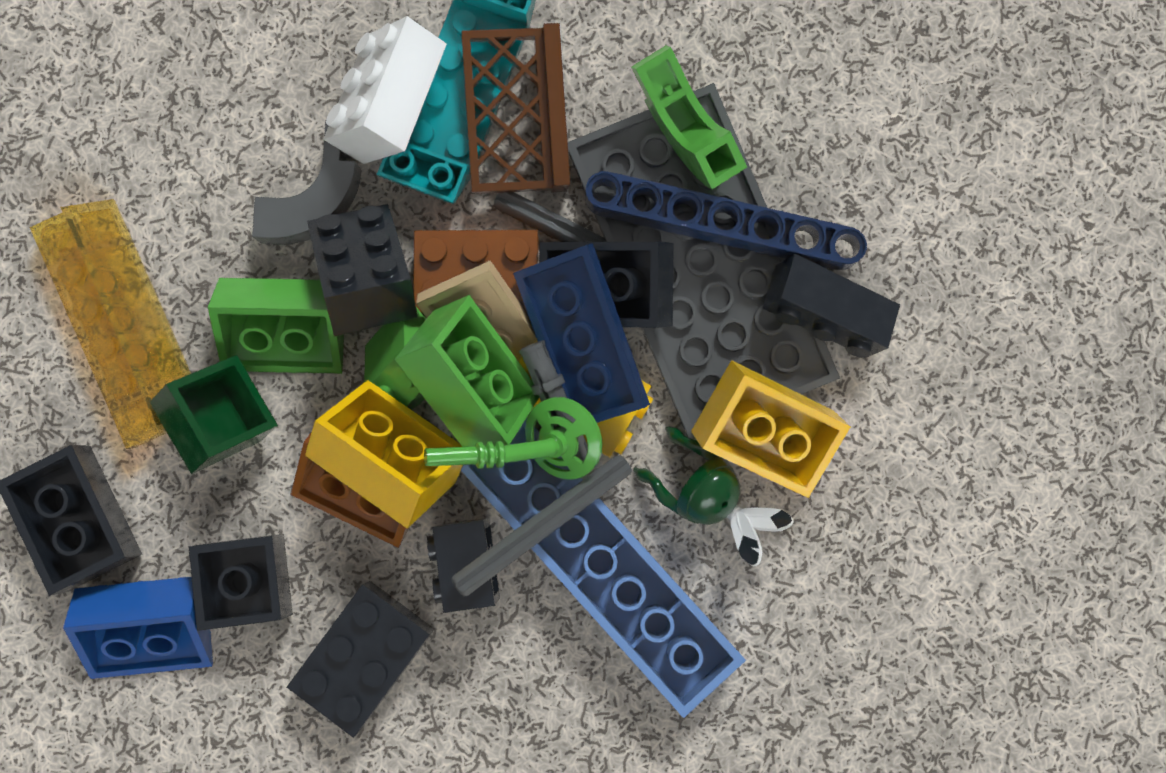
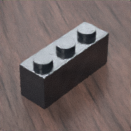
[763,254,900,358]

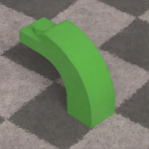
[631,45,747,189]

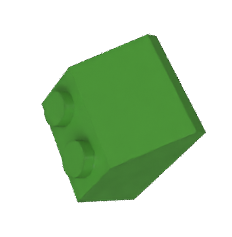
[364,307,426,410]

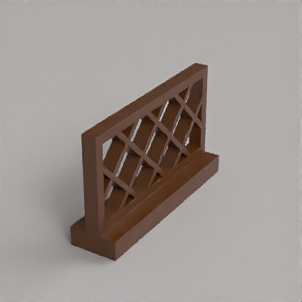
[461,23,570,194]

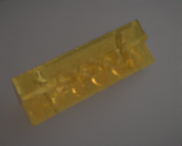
[29,199,191,449]

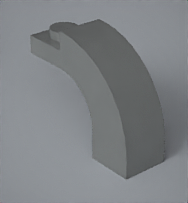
[252,120,362,245]

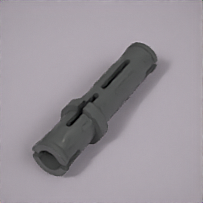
[519,340,588,461]

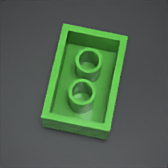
[394,295,539,447]

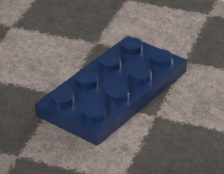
[513,243,650,423]

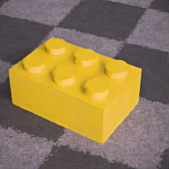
[691,360,851,498]
[305,380,463,529]

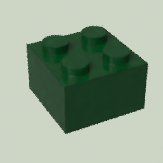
[150,355,278,474]

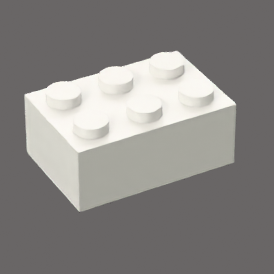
[323,16,447,164]

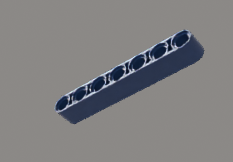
[586,171,867,270]

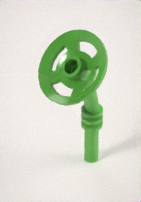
[424,397,602,480]

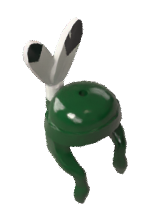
[633,426,794,567]

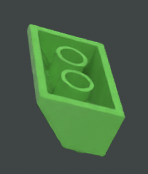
[208,278,344,374]

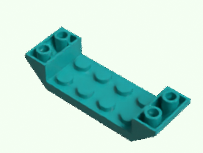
[377,0,536,204]

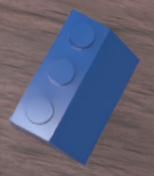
[63,577,213,679]

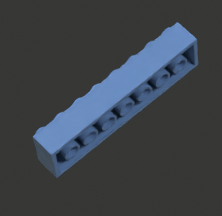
[461,418,746,718]

